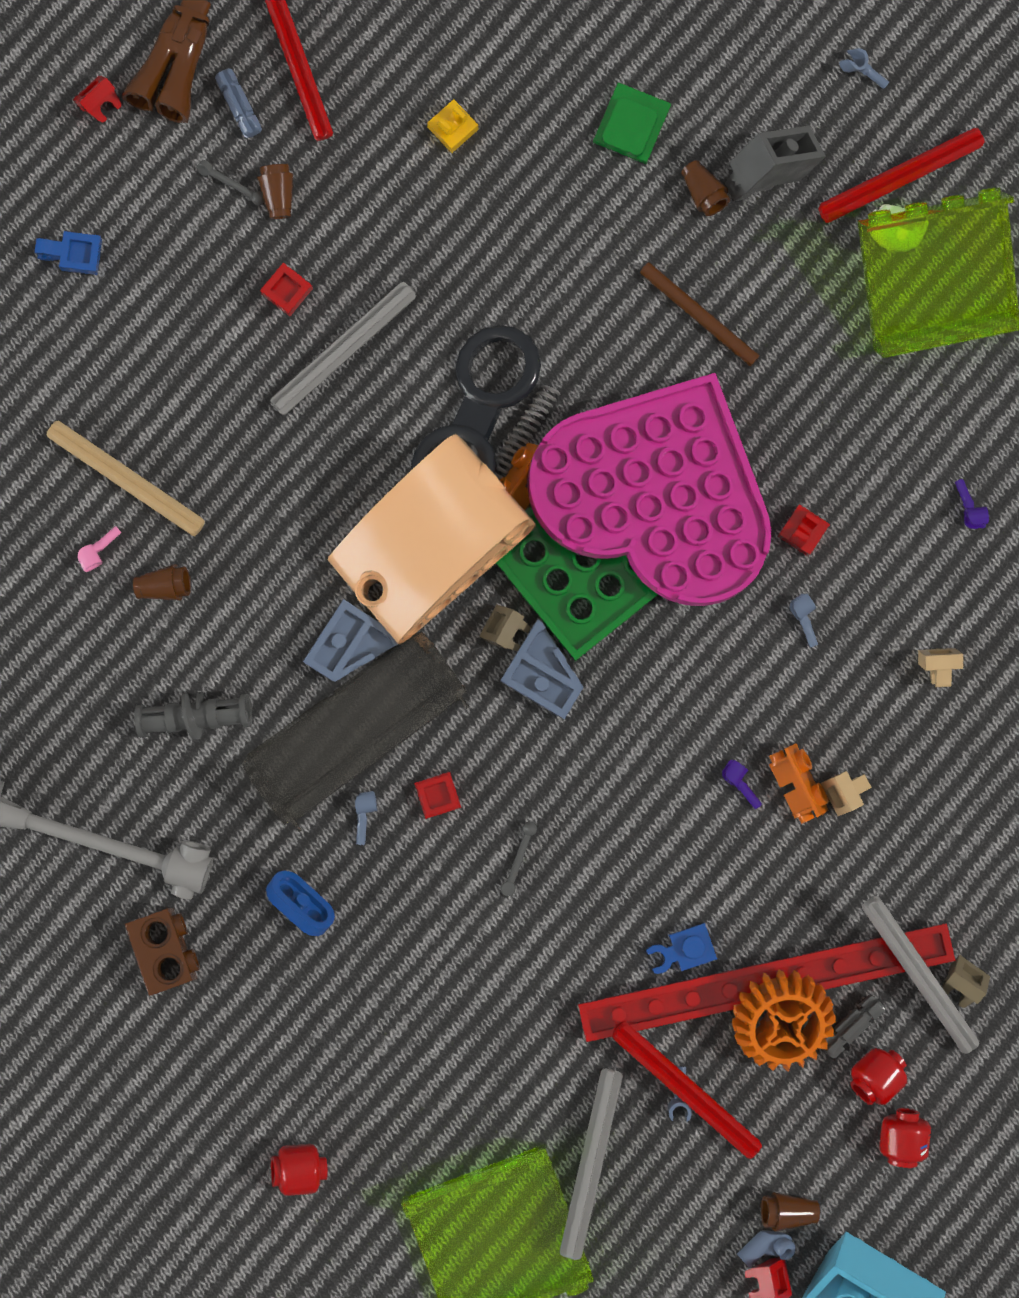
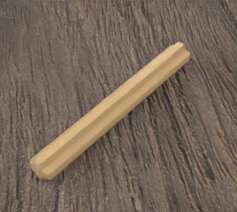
[46,421,205,536]

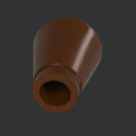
[681,160,730,216]
[257,164,294,220]
[133,564,191,601]
[761,1192,820,1232]

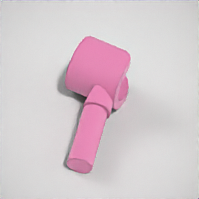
[78,526,121,572]

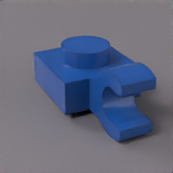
[34,231,102,275]

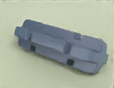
[215,68,262,138]

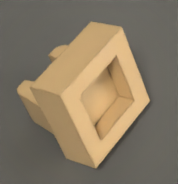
[918,648,963,687]
[821,771,872,816]

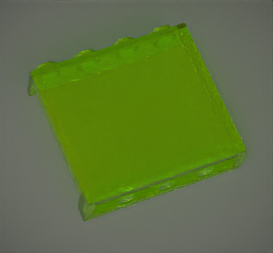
[858,188,1019,358]
[401,1144,594,1298]

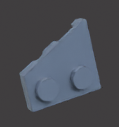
[303,599,403,682]
[500,619,584,720]

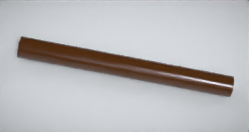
[640,262,760,367]

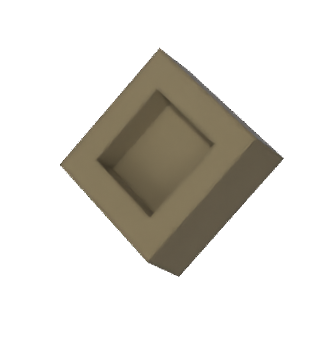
[479,604,530,651]
[942,955,990,1008]

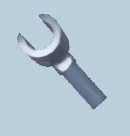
[839,48,889,89]
[789,594,818,648]
[355,791,377,845]
[668,1066,692,1122]

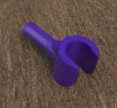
[955,479,989,529]
[722,760,762,809]

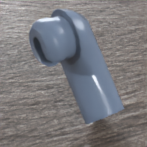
[737,1230,796,1268]

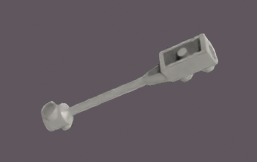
[0,781,213,899]

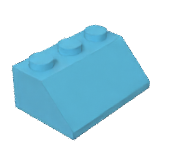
[802,1232,946,1298]

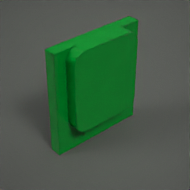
[593,82,671,164]

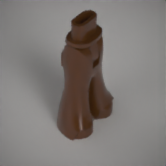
[122,0,211,123]

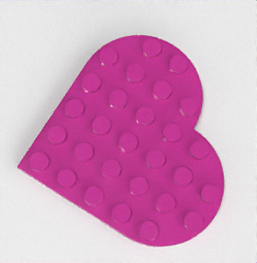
[527,373,771,606]

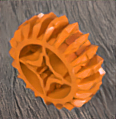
[732,970,836,1072]

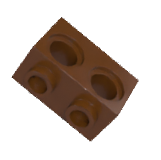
[125,908,200,996]

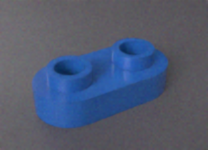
[266,871,335,936]

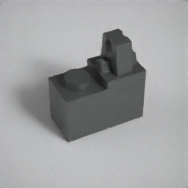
[725,126,826,201]

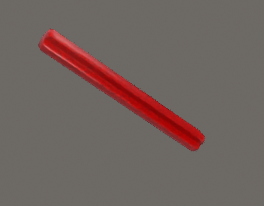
[265,0,333,141]
[818,128,985,223]
[612,1022,762,1159]

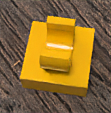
[427,99,479,153]

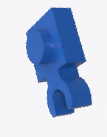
[646,923,717,974]

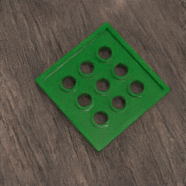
[495,507,658,662]

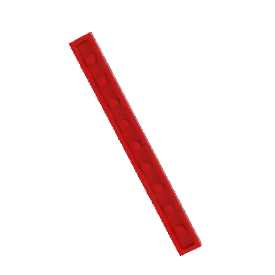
[578,923,956,1042]

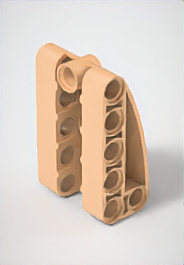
[327,434,536,644]

